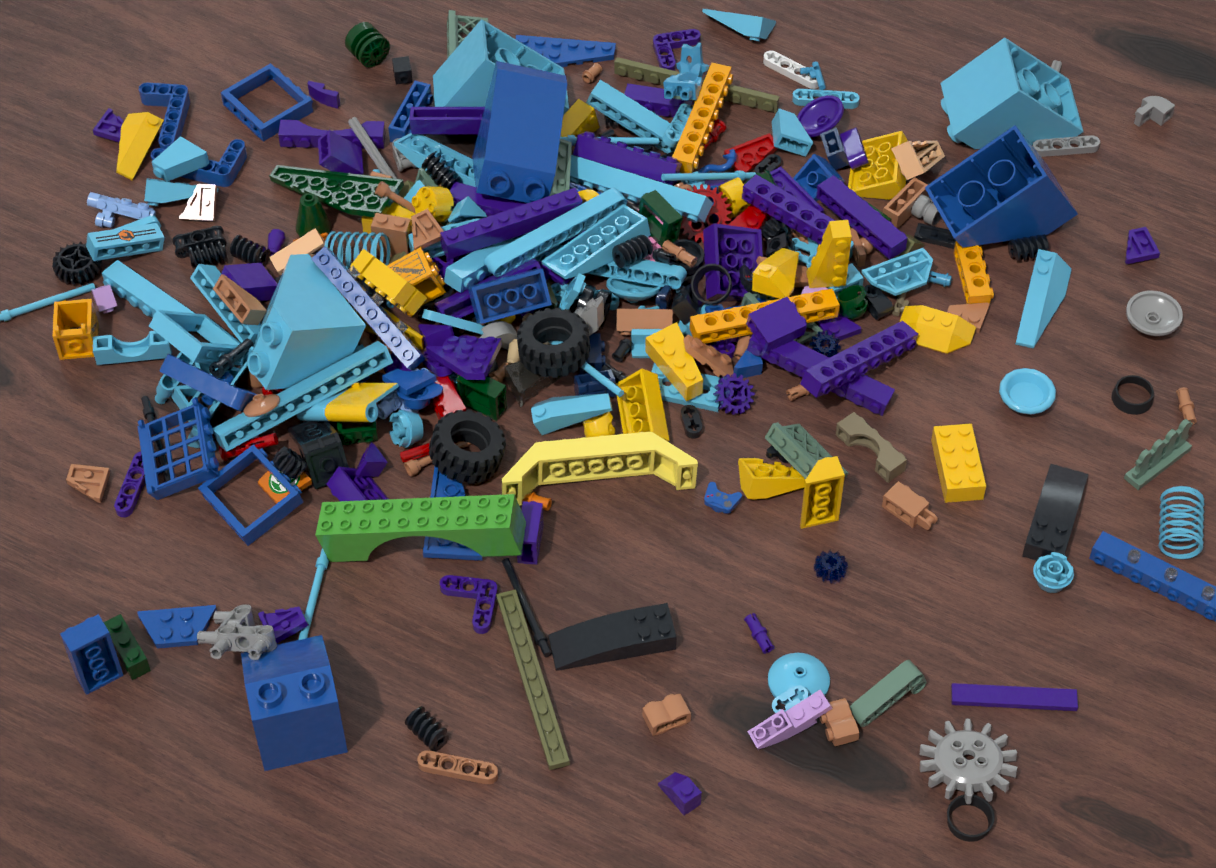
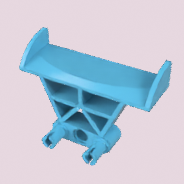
[155,346,253,448]

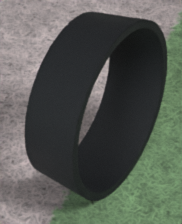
[691,264,732,305]
[1111,375,1154,415]
[947,795,995,842]

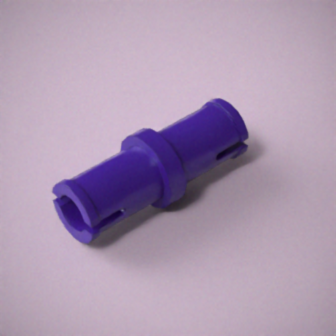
[744,613,774,654]

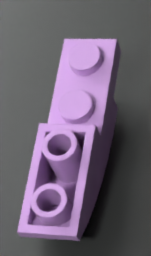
[747,689,833,749]

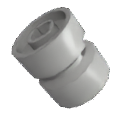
[911,195,942,226]

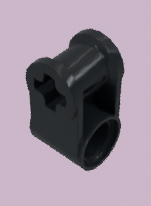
[864,284,894,320]

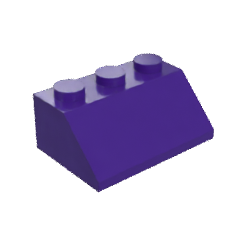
[327,467,388,501]

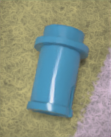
[928,271,952,288]

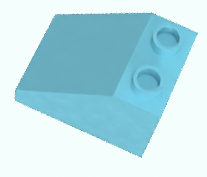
[433,19,569,115]
[941,38,1083,149]
[247,254,366,390]

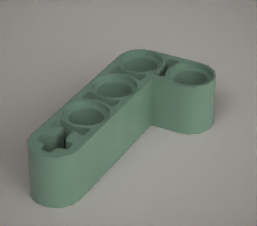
[850,660,927,727]

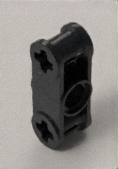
[172,225,227,258]

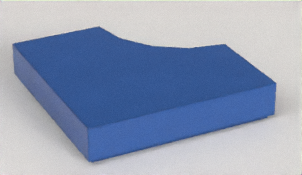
[382,369,436,395]

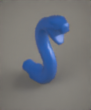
[698,149,737,181]

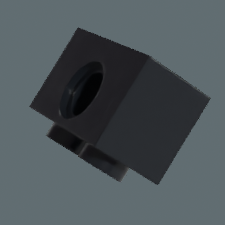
[671,283,703,325]

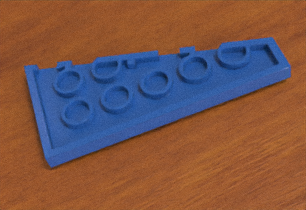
[515,35,616,67]

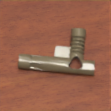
[892,292,909,316]

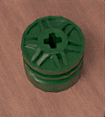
[345,22,390,68]

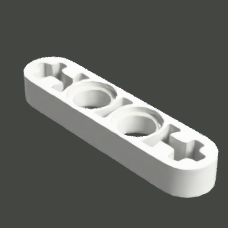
[763,51,818,89]

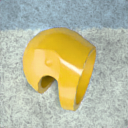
[583,411,615,438]

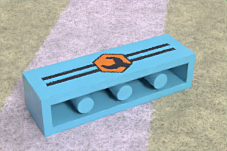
[86,223,165,261]

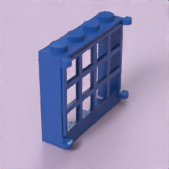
[137,397,219,500]

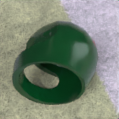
[837,285,868,320]

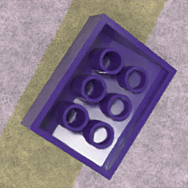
[703,223,763,302]

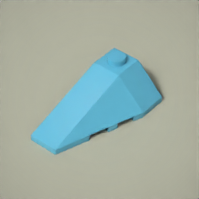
[702,9,776,41]
[531,393,612,435]

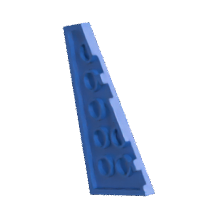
[423,467,483,561]

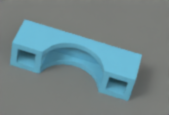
[93,331,172,365]

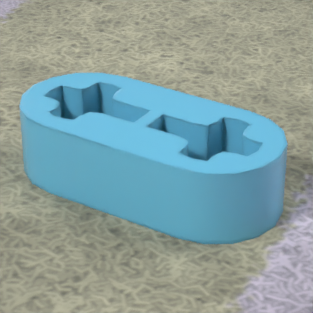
[772,685,809,713]

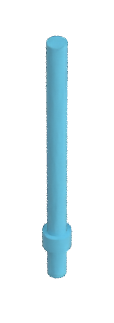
[560,135,659,146]
[661,171,756,181]
[0,283,95,322]
[548,340,624,397]
[298,548,329,640]

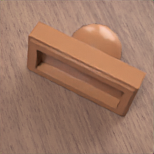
[850,228,874,267]

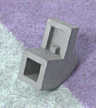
[1134,96,1175,127]
[480,321,517,350]

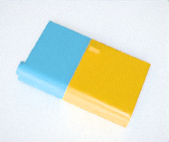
[296,383,399,422]

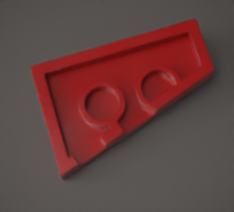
[724,133,778,172]

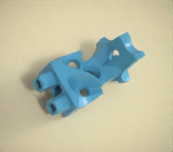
[664,43,709,100]

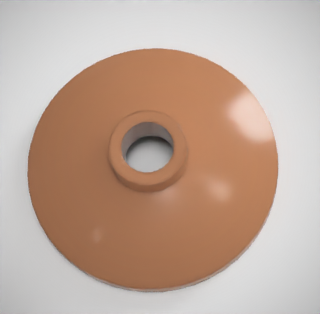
[243,394,280,417]

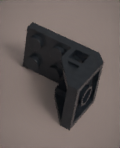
[287,421,349,489]

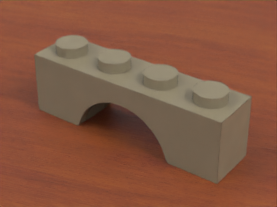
[836,412,907,483]

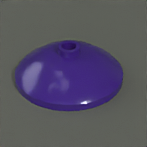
[797,95,844,137]

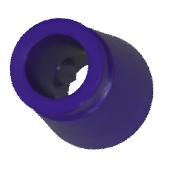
[268,229,286,256]

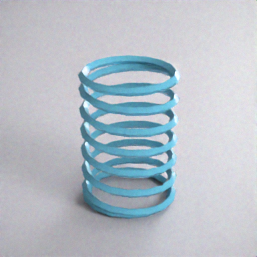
[324,231,390,271]
[1158,486,1204,559]

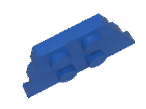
[137,605,217,649]

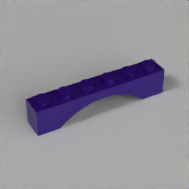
[278,120,386,149]

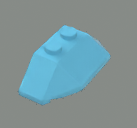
[861,248,933,296]

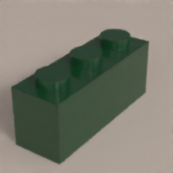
[103,614,151,680]

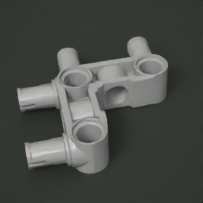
[197,605,277,660]

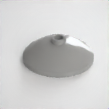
[1126,291,1183,336]

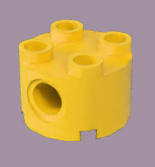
[718,177,751,219]
[412,186,454,222]

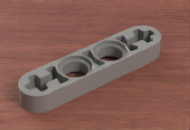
[1033,135,1100,157]

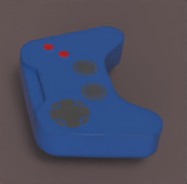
[704,482,742,513]

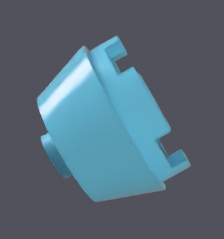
[389,410,423,448]
[1033,552,1074,593]

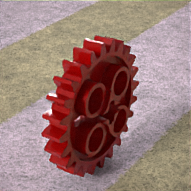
[680,184,732,243]

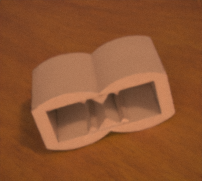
[642,694,691,736]
[819,698,859,746]

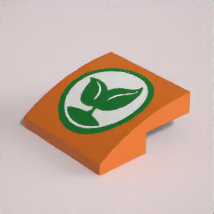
[258,470,312,504]

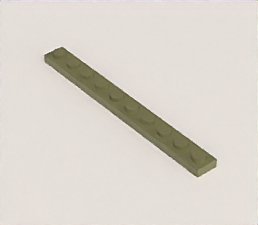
[614,57,779,113]
[496,589,570,770]

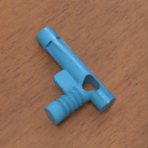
[800,62,826,90]

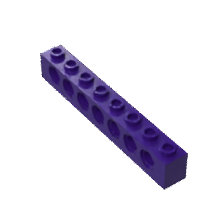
[800,321,919,398]

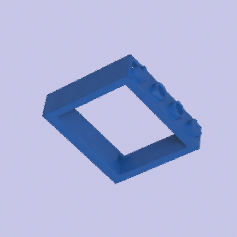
[221,63,313,142]
[198,444,303,546]

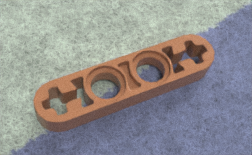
[417,751,498,784]

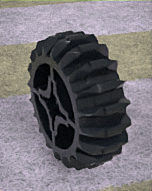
[52,241,102,286]

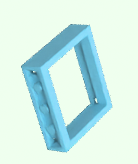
[149,310,248,365]

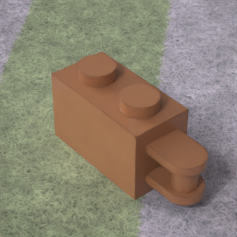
[882,481,938,530]

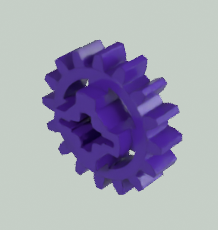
[713,373,755,415]

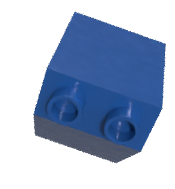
[472,61,567,203]
[925,125,1078,248]
[241,635,348,771]

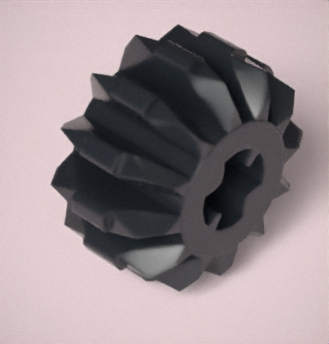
[761,217,792,241]
[272,447,307,479]

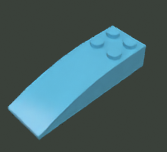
[394,133,475,190]
[541,204,651,279]

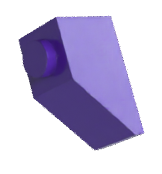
[658,772,702,816]

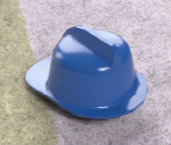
[397,383,443,410]

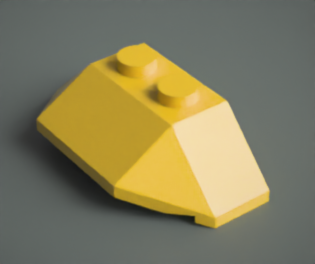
[900,305,976,354]

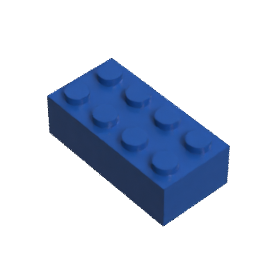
[468,268,552,324]
[60,614,124,695]

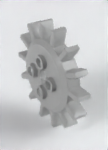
[919,719,1018,804]

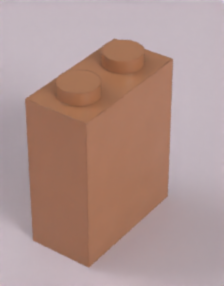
[371,213,412,257]

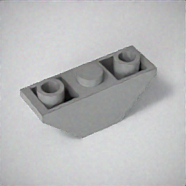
[575,296,604,336]

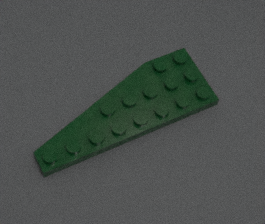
[269,165,404,217]

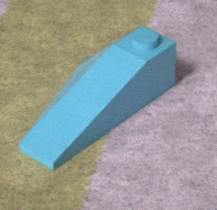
[144,178,218,206]

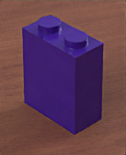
[318,130,363,175]
[220,263,278,301]
[746,297,807,352]
[517,501,544,565]

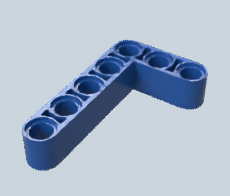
[139,83,190,149]
[151,139,247,187]
[159,354,257,412]

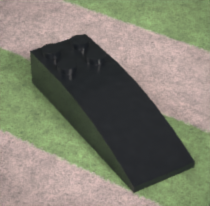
[1022,464,1089,561]
[548,603,677,671]

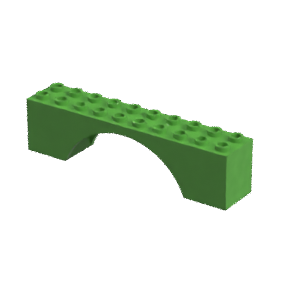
[315,494,526,562]

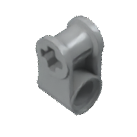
[392,138,416,172]

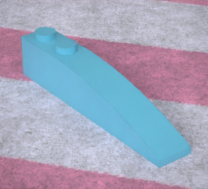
[1015,249,1071,348]

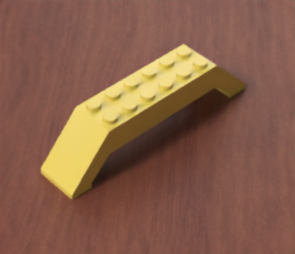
[502,432,698,506]

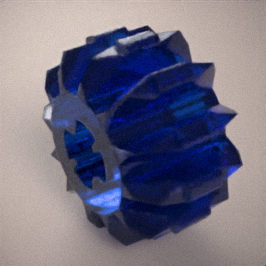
[809,330,841,358]
[814,549,848,584]

